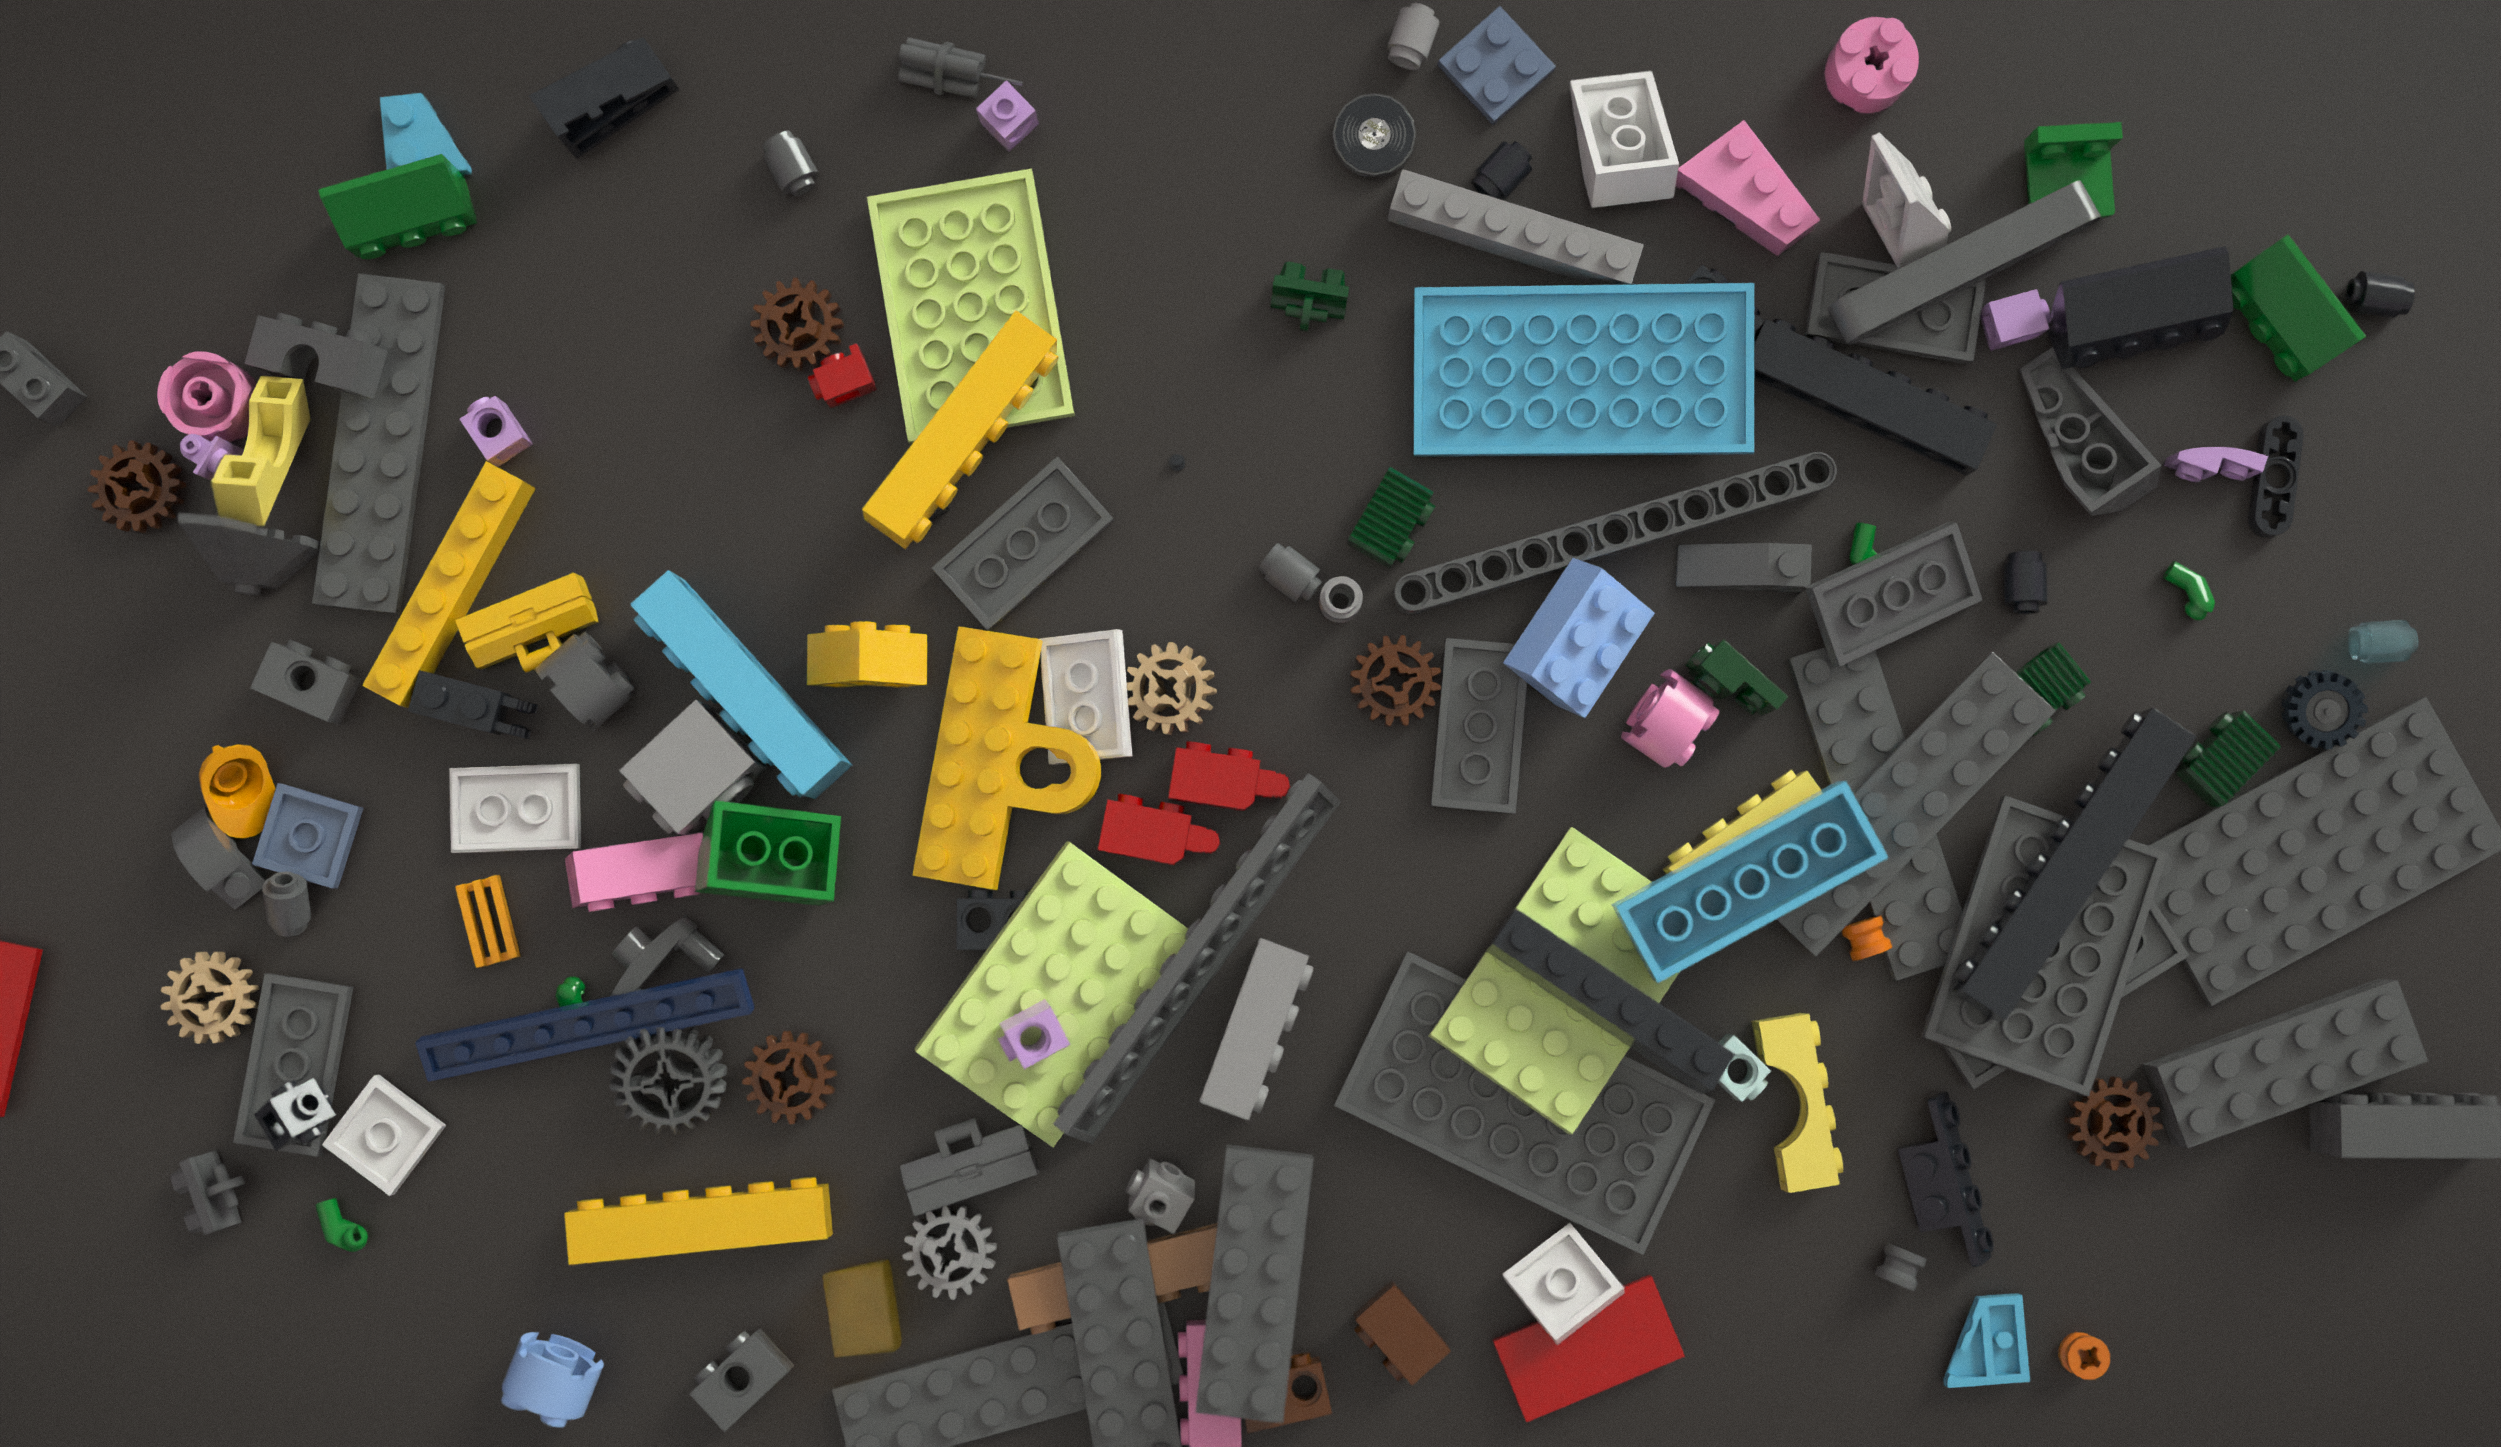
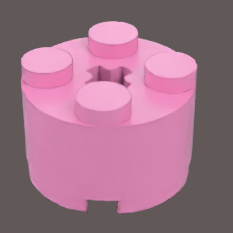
[1825,17,1919,113]
[157,351,257,442]
[1621,669,1719,768]

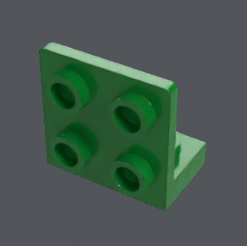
[2024,122,2123,218]

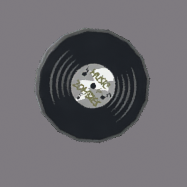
[1333,93,1416,178]

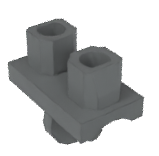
[170,1150,246,1235]

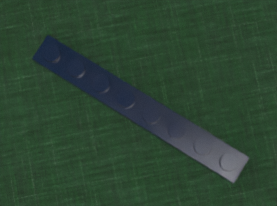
[415,968,754,1082]

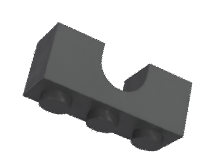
[244,312,388,399]

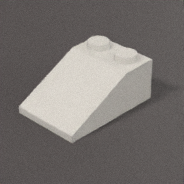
[1570,71,1679,208]
[1862,133,1951,269]

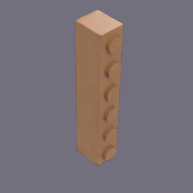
[1007,1223,1217,1334]

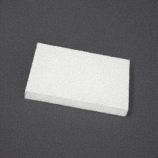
[1040,629,1132,765]
[449,764,581,853]

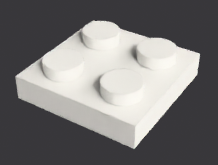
[322,1075,446,1196]
[1502,1223,1625,1345]

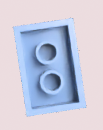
[1503,558,1654,718]

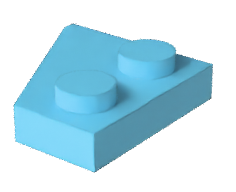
[380,93,472,175]
[1943,1293,2030,1388]

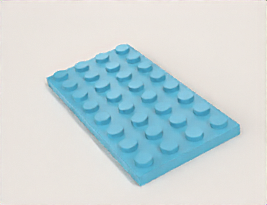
[1414,283,1754,457]

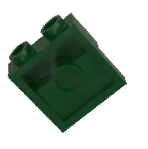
[1685,639,1788,716]

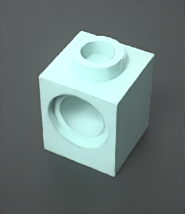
[1718,1034,1771,1102]

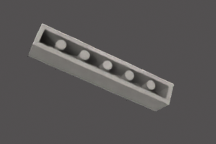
[1387,169,1644,285]

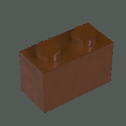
[1354,1281,1451,1385]

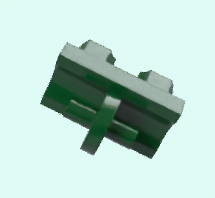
[1270,261,1349,332]

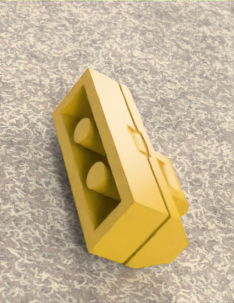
[455,573,599,673]

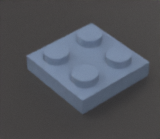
[1438,6,1556,125]
[252,783,364,889]

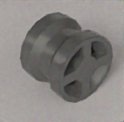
[1874,1242,1927,1291]

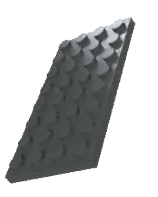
[2146,697,2501,1006]
[1333,951,1716,1255]

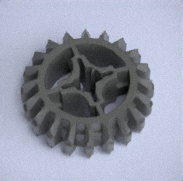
[609,1025,727,1135]

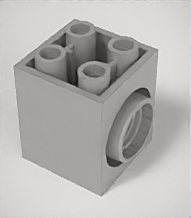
[619,700,768,835]

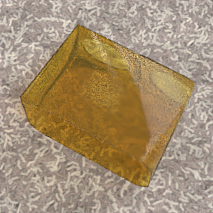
[823,1259,901,1357]

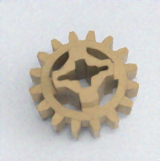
[1127,642,1217,735]
[161,951,259,1044]

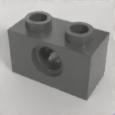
[0,331,87,427]
[250,639,361,725]
[690,1328,795,1432]

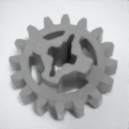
[903,1204,997,1300]

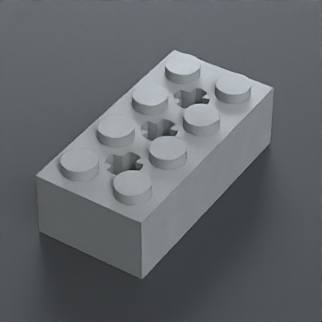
[1200,938,1314,1120]

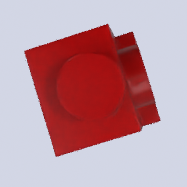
[808,343,877,408]

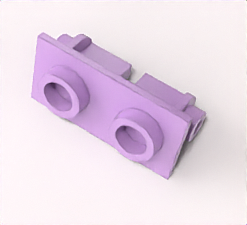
[180,434,244,481]

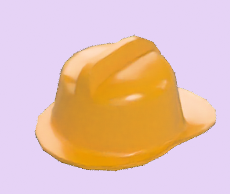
[199,744,276,839]

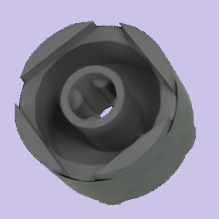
[535,631,635,731]

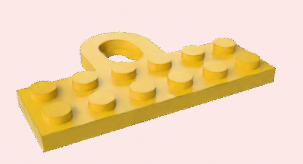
[913,626,1101,890]

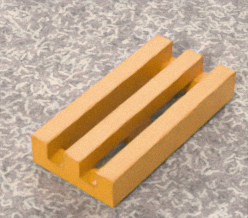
[455,875,521,968]

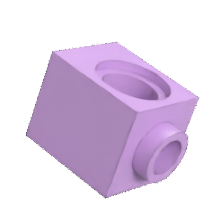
[976,80,1039,152]
[1980,289,2051,351]
[460,396,532,467]
[998,999,1070,1069]

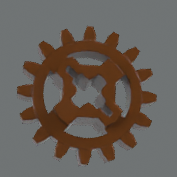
[750,278,844,371]
[88,440,186,534]
[1350,635,1441,727]
[742,1031,837,1125]
[2065,1076,2163,1171]

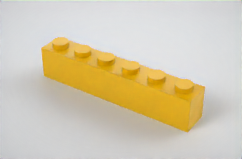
[862,310,1059,549]
[362,461,536,708]
[565,1177,833,1265]

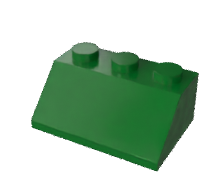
[318,154,478,259]
[2231,234,2366,382]
[695,801,841,906]

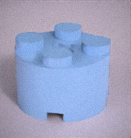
[501,1332,604,1427]

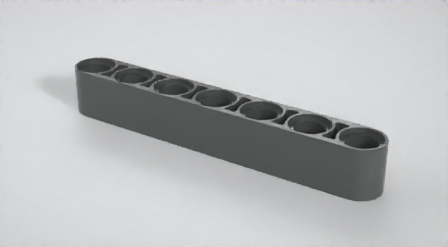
[1827,180,2101,345]

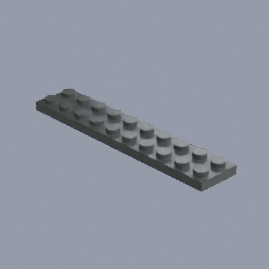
[1053,773,1341,1145]

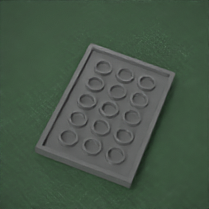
[1921,795,2168,1096]

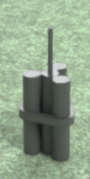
[898,37,1023,99]

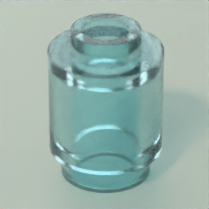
[2348,620,2418,664]

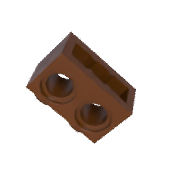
[1245,1352,1332,1433]

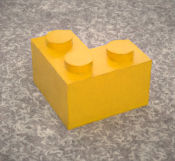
[807,622,927,688]

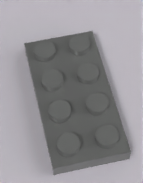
[1805,252,1986,365]
[932,456,1114,631]
[1805,522,1982,667]
[1430,638,1527,814]
[233,973,353,1157]

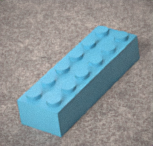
[630,570,852,799]
[1611,781,1889,983]

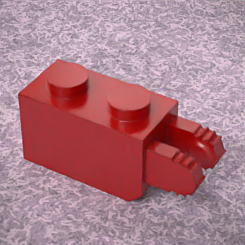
[1168,741,1291,811]
[1098,794,1221,865]

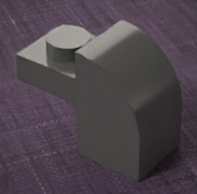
[171,807,267,910]

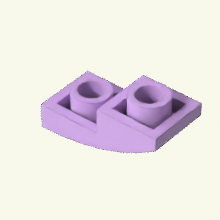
[2164,447,2268,482]

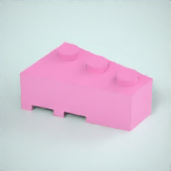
[1676,120,1820,256]
[565,833,703,912]

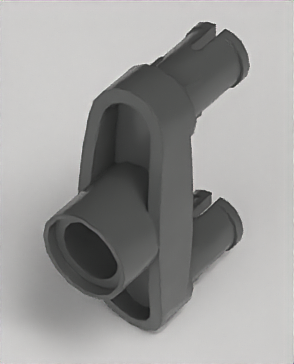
[611,915,725,996]

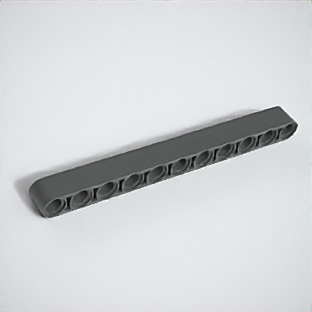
[1392,452,1837,615]

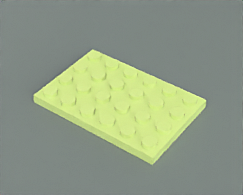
[867,169,1075,444]
[1429,827,1680,1135]
[914,840,1188,1147]

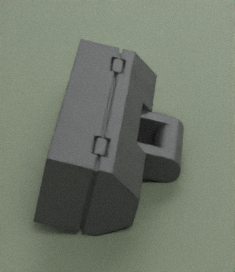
[900,1118,1040,1216]

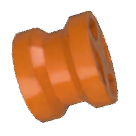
[1841,915,1893,961]
[2058,1332,2110,1380]

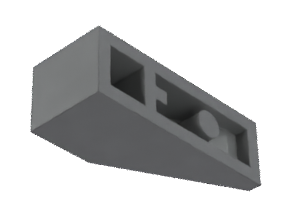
[1676,543,1812,593]

